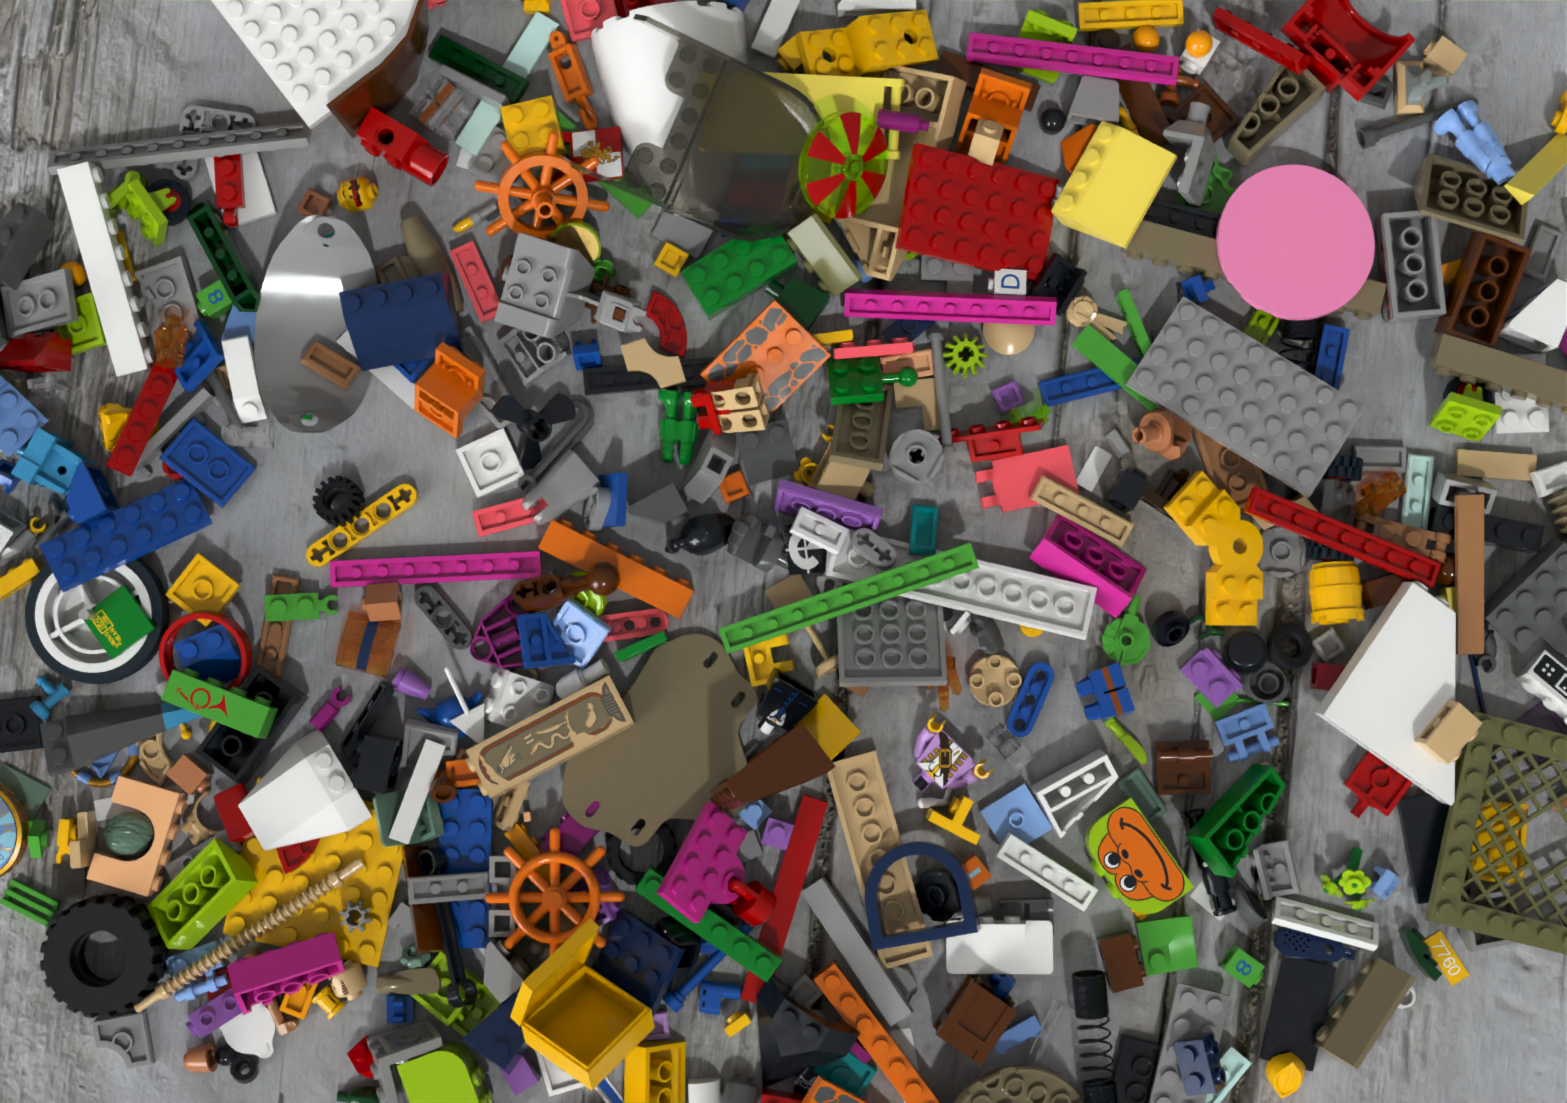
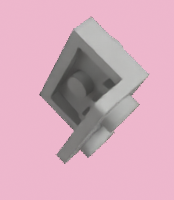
[1251,839,1301,900]

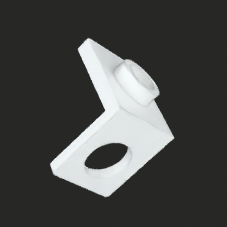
[944,608,970,635]

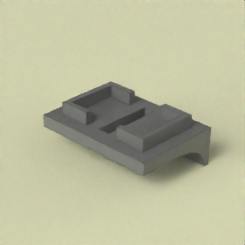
[1000,897,1054,935]

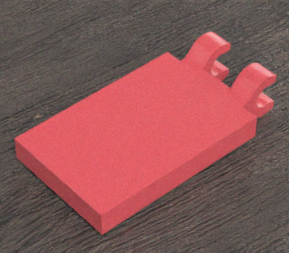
[974,445,1079,513]

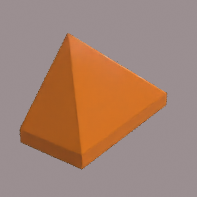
[1061,124,1098,174]

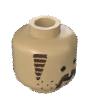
[328,959,368,1001]

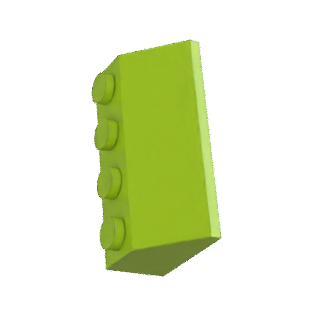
[147,838,258,950]

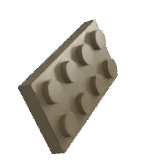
[829,384,893,471]

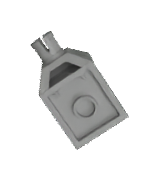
[1163,102,1216,207]

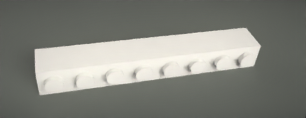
[57,162,155,377]

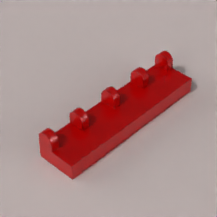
[1212,7,1313,76]

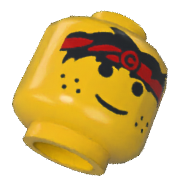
[337,176,378,213]

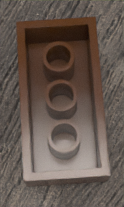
[1434,232,1532,349]

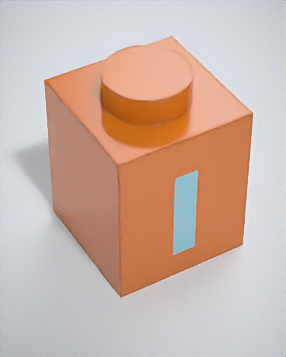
[949,853,992,891]

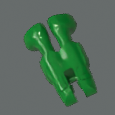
[658,390,699,465]

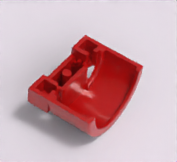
[1280,0,1415,102]

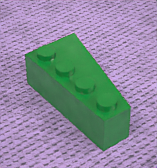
[1185,764,1286,878]

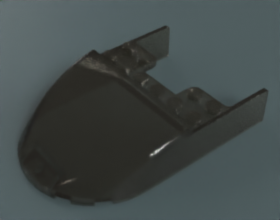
[571,14,831,241]

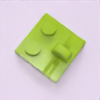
[54,292,107,356]

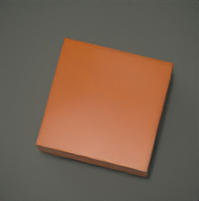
[719,470,750,504]

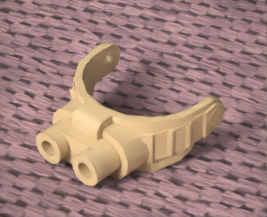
[180,789,222,846]

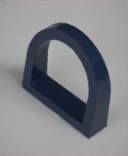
[865,841,981,951]

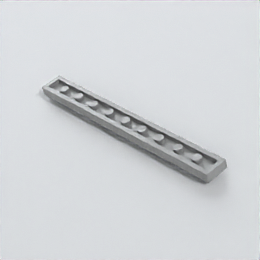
[47,122,312,175]

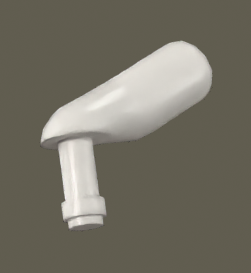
[918,789,952,808]

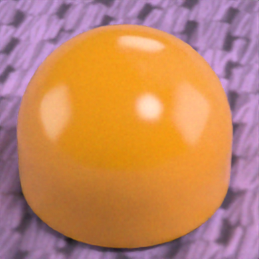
[1132,25,1160,53]
[1185,30,1213,58]
[59,261,87,288]

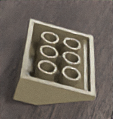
[1414,153,1528,243]

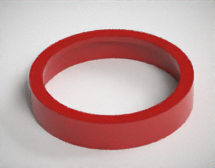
[159,610,252,690]

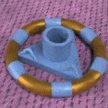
[70,710,139,787]

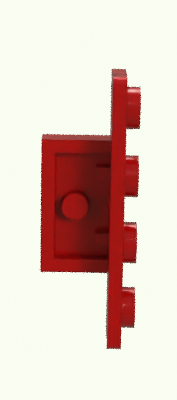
[938,416,1045,463]

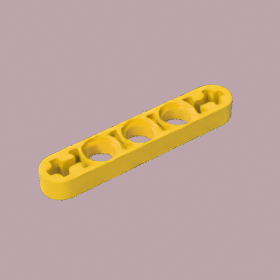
[306,484,418,567]

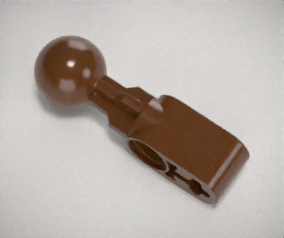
[1361,552,1455,610]
[512,562,620,613]

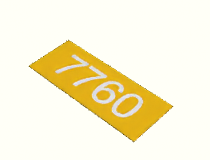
[1423,930,1469,986]

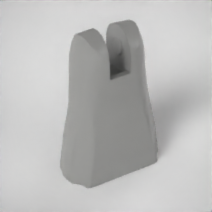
[521,449,602,525]

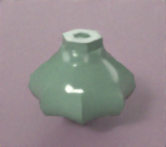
[400,943,431,969]

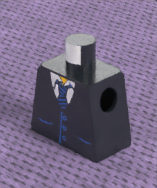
[757,667,818,735]

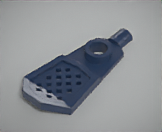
[1274,927,1355,962]

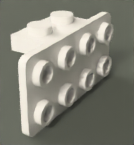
[946,916,1053,974]

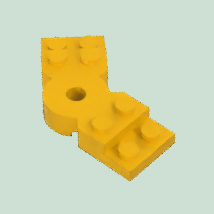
[1163,471,1263,626]

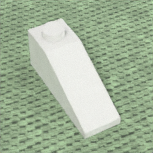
[221,335,270,424]

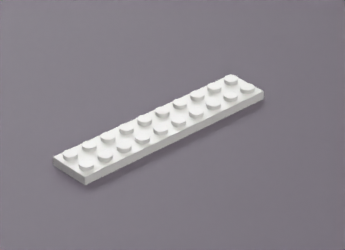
[826,529,1097,640]

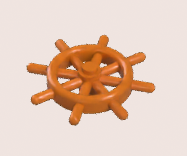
[474,130,610,240]
[485,827,625,956]

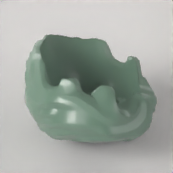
[104,812,154,856]

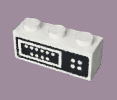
[1516,650,1567,724]

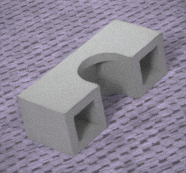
[488,853,520,937]

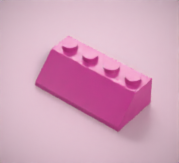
[1029,514,1147,618]

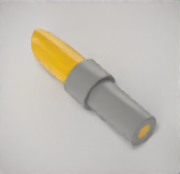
[452,201,499,233]

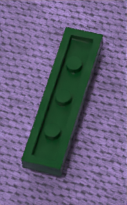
[428,35,530,104]

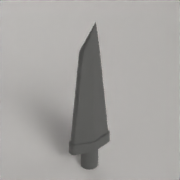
[204,368,244,430]

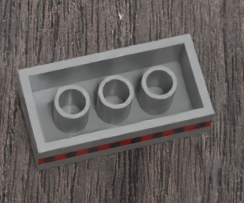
[1375,210,1446,323]

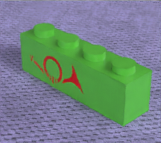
[161,667,278,739]

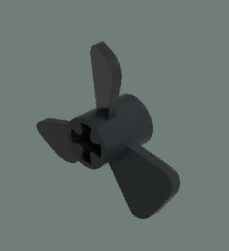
[491,393,576,470]

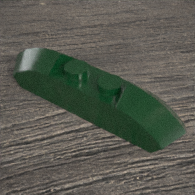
[187,200,261,312]

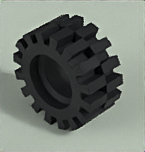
[312,476,365,527]

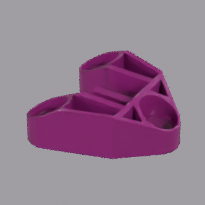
[470,594,528,668]

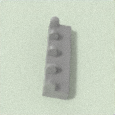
[135,387,222,478]

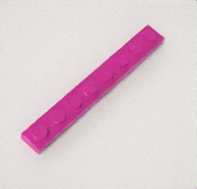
[966,32,1179,85]
[844,288,1057,326]
[330,551,542,588]

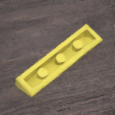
[1504,134,1567,205]

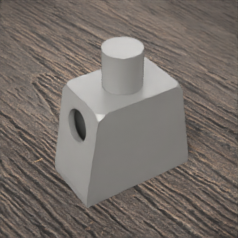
[1066,75,1119,127]

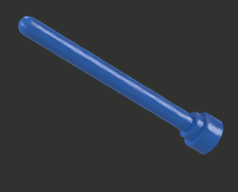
[662,922,754,1013]

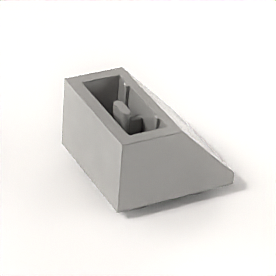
[483,937,531,1004]

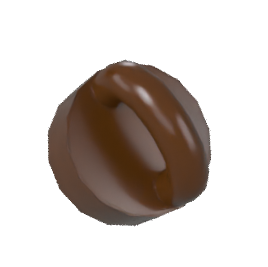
[429,773,457,803]

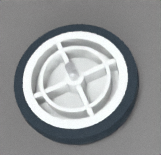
[25,558,169,684]

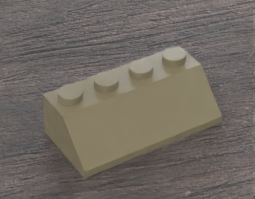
[1314,957,1416,1069]

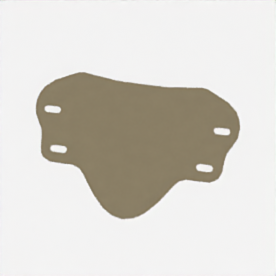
[562,633,757,847]

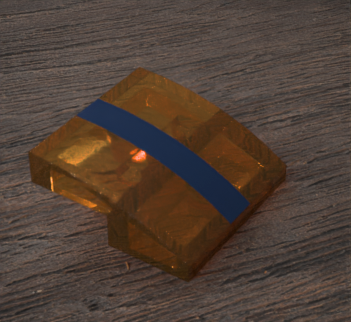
[335,611,401,678]

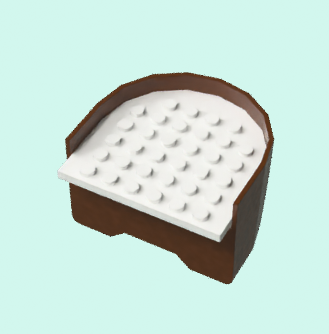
[211,0,429,139]

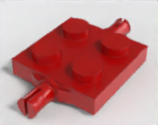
[1343,751,1413,818]

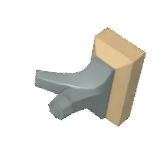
[1394,61,1449,115]

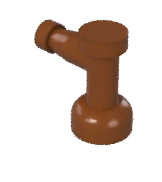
[1158,66,1199,107]

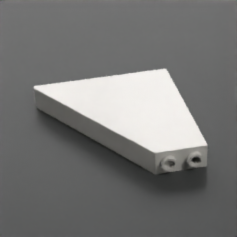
[1315,581,1456,806]

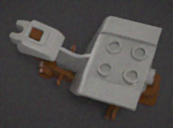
[494,232,648,339]

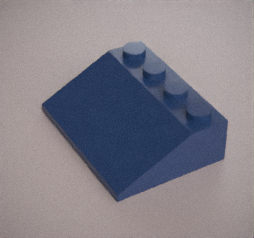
[339,273,464,371]

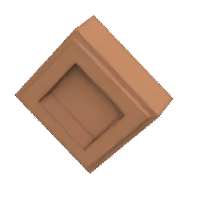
[296,188,333,217]

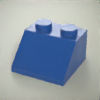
[66,462,120,525]
[174,624,242,683]

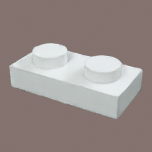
[789,506,849,555]

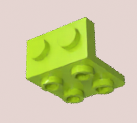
[1009,10,1078,84]

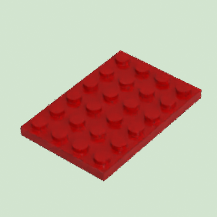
[895,143,1060,282]

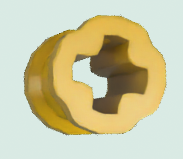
[311,984,347,1020]

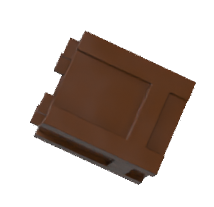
[933,974,1017,1066]

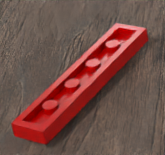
[105,348,181,477]

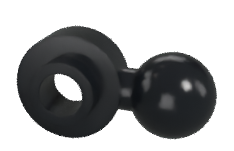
[215,1045,259,1084]

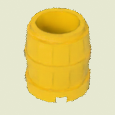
[1308,561,1365,625]

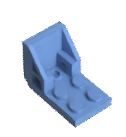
[0,374,49,458]

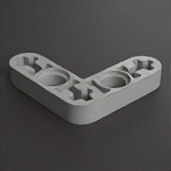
[173,105,259,182]

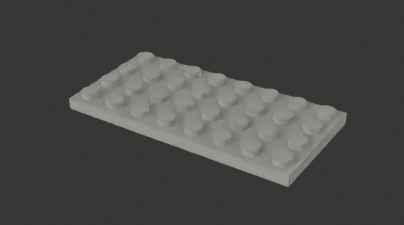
[1126,296,1367,498]

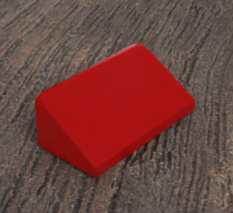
[213,783,255,843]

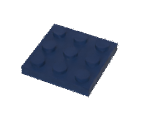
[593,909,685,1017]

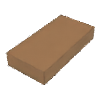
[301,340,361,390]

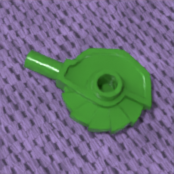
[1102,595,1151,665]

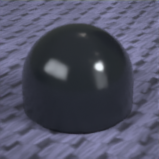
[1039,107,1066,135]

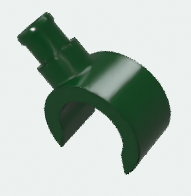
[1189,615,1225,639]

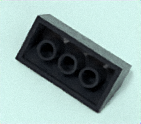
[195,665,309,783]

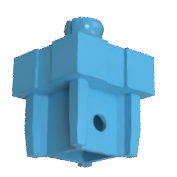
[11,427,96,495]

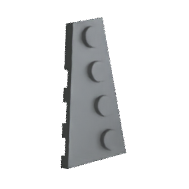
[134,256,204,355]
[460,326,514,430]

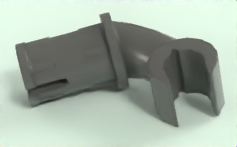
[1476,627,1497,673]

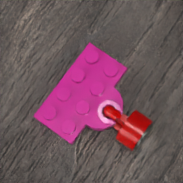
[656,802,776,927]

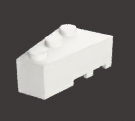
[1030,748,1119,839]

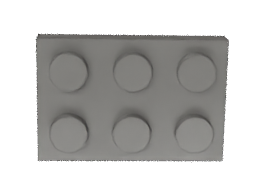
[468,126,561,210]
[0,268,79,339]

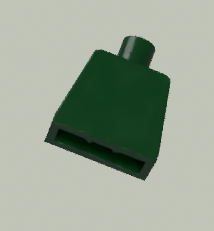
[765,278,831,331]

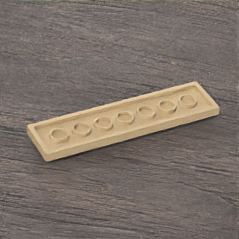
[827,750,934,969]

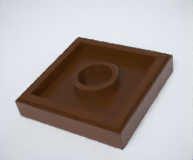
[1166,81,1240,143]

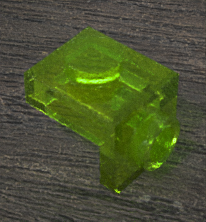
[1008,404,1052,434]

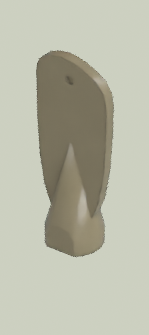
[376,968,441,994]

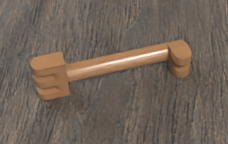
[243,947,299,1036]

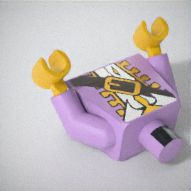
[912,713,993,792]

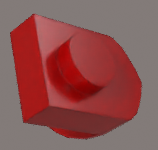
[347,1035,374,1078]

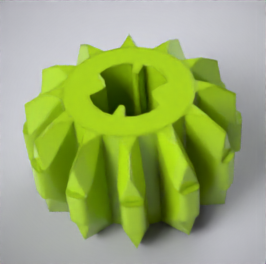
[943,333,988,378]

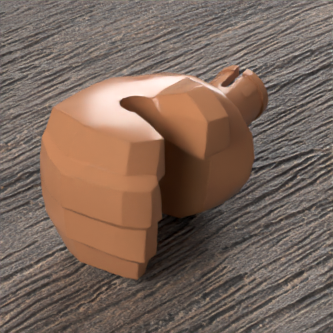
[1132,408,1193,460]

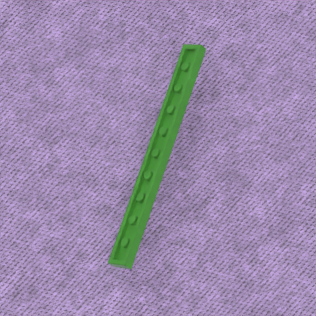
[719,542,979,654]

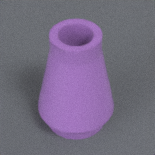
[390,667,432,700]

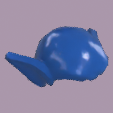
[417,690,482,739]

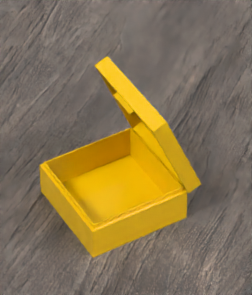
[510,918,655,1090]

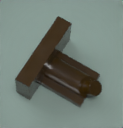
[1140,469,1189,524]

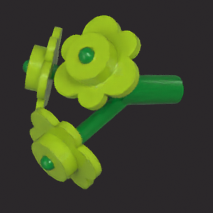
[1319,847,1375,911]

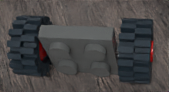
[1305,455,1363,562]

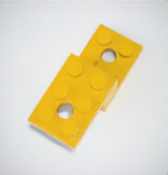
[796,10,939,78]

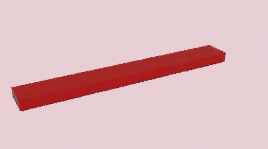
[1243,487,1441,588]
[740,795,828,1004]

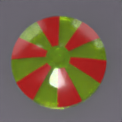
[798,111,888,219]

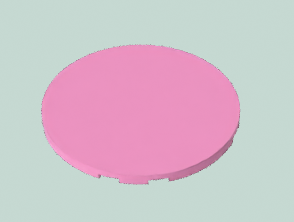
[1216,164,1375,320]

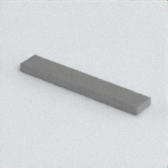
[801,877,914,1027]

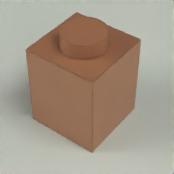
[361,582,403,622]
[166,753,214,795]

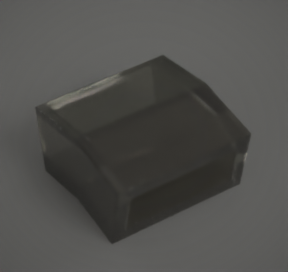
[51,863,88,899]

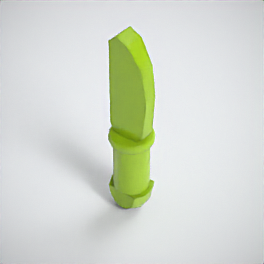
[1104,718,1147,765]

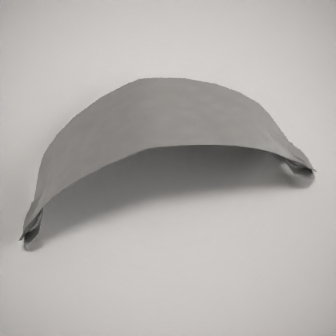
[254,214,378,433]

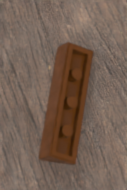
[1113,43,1170,146]
[402,846,444,955]

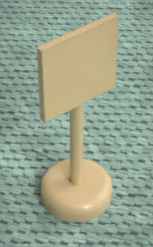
[765,574,839,679]

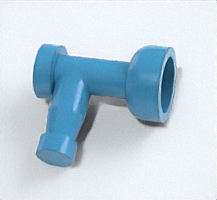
[29,675,71,721]

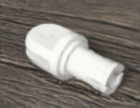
[556,658,610,699]

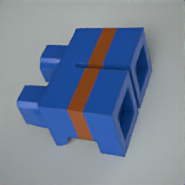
[1075,662,1135,722]

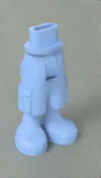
[1433,100,1516,185]

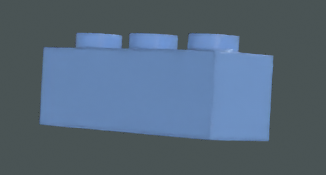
[995,1012,1043,1054]

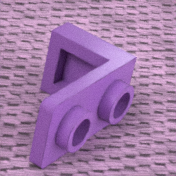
[185,988,242,1039]

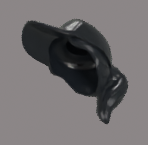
[665,513,735,555]

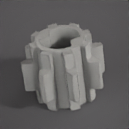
[339,899,373,933]

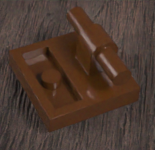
[1154,740,1213,795]

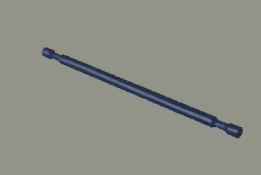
[1468,654,1497,760]

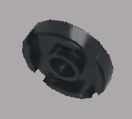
[915,868,961,922]

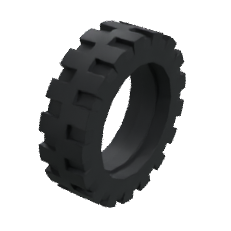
[606,819,677,885]

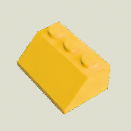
[624,1040,686,1103]

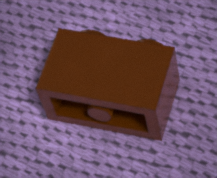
[1096,930,1146,993]

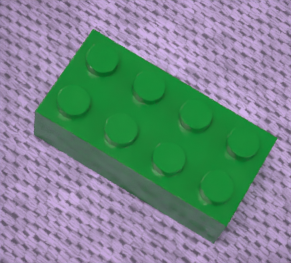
[680,216,798,320]

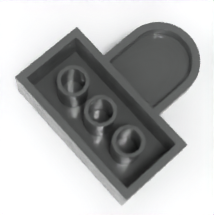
[1484,537,1567,655]

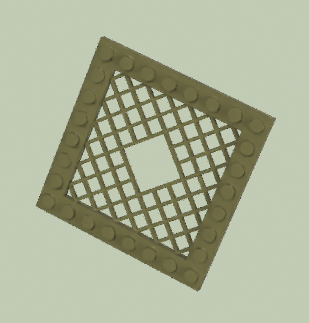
[1425,711,1567,955]

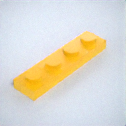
[1077,0,1184,32]

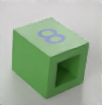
[195,279,233,320]
[1218,944,1265,988]

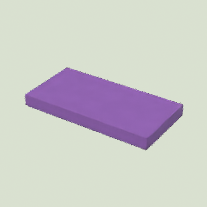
[773,479,883,534]

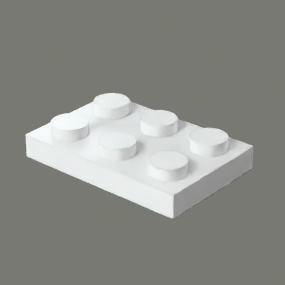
[1491,353,1549,434]

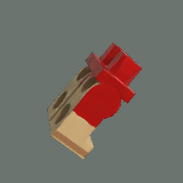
[691,373,770,435]

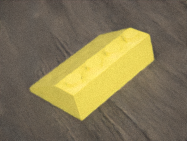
[1051,121,1177,248]

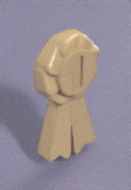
[1065,295,1127,341]

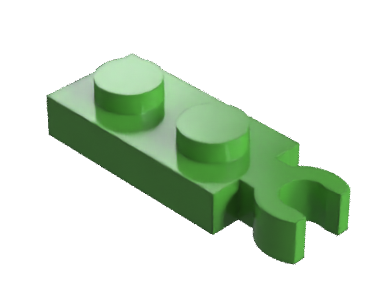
[264,592,338,622]

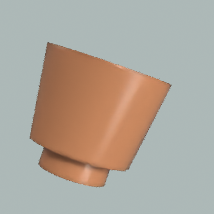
[183,1042,218,1073]

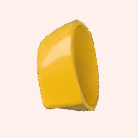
[1265,1052,1306,1098]

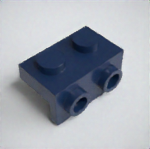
[1173,1033,1226,1096]

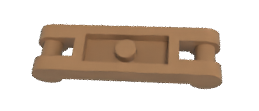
[1354,512,1452,563]

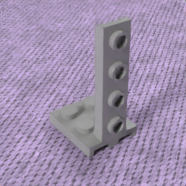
[366,1017,443,1103]

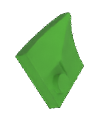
[1135,915,1198,976]

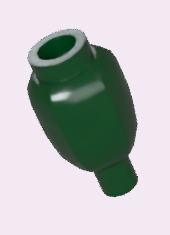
[337,1086,380,1103]

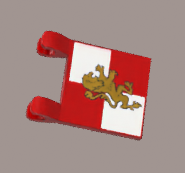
[553,126,624,186]

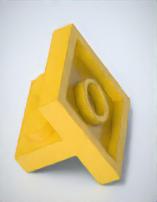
[925,793,981,845]

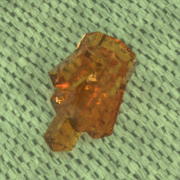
[153,313,187,368]
[1354,471,1406,516]
[925,656,962,712]

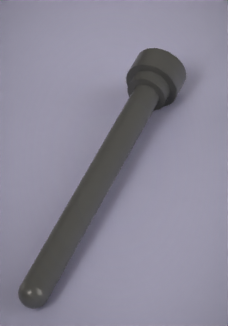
[1357,97,1478,149]

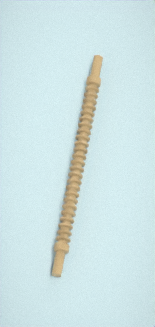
[133,858,365,1013]

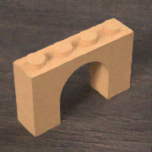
[86,775,187,897]

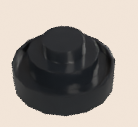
[1151,610,1190,647]

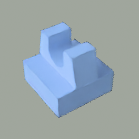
[1368,865,1401,902]

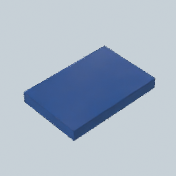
[159,418,257,509]

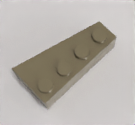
[1227,65,1326,168]

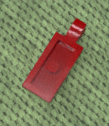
[214,154,245,227]

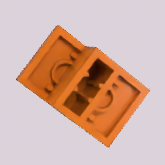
[955,68,1032,165]
[414,342,485,439]

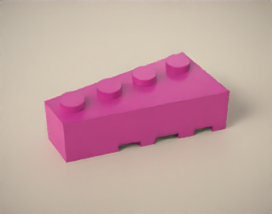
[227,932,345,1015]

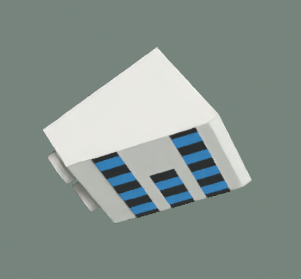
[1498,278,1567,354]

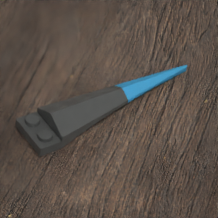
[40,702,201,776]

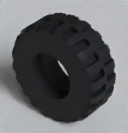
[40,894,169,1018]

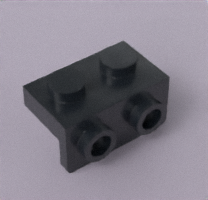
[1026,253,1087,316]

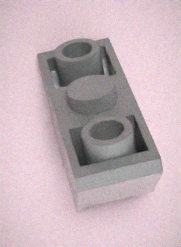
[679,429,737,504]

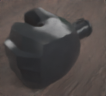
[655,916,701,993]

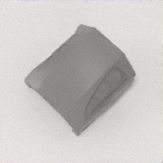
[496,328,572,386]

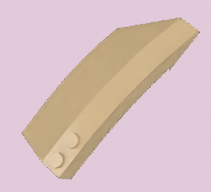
[834,66,967,281]

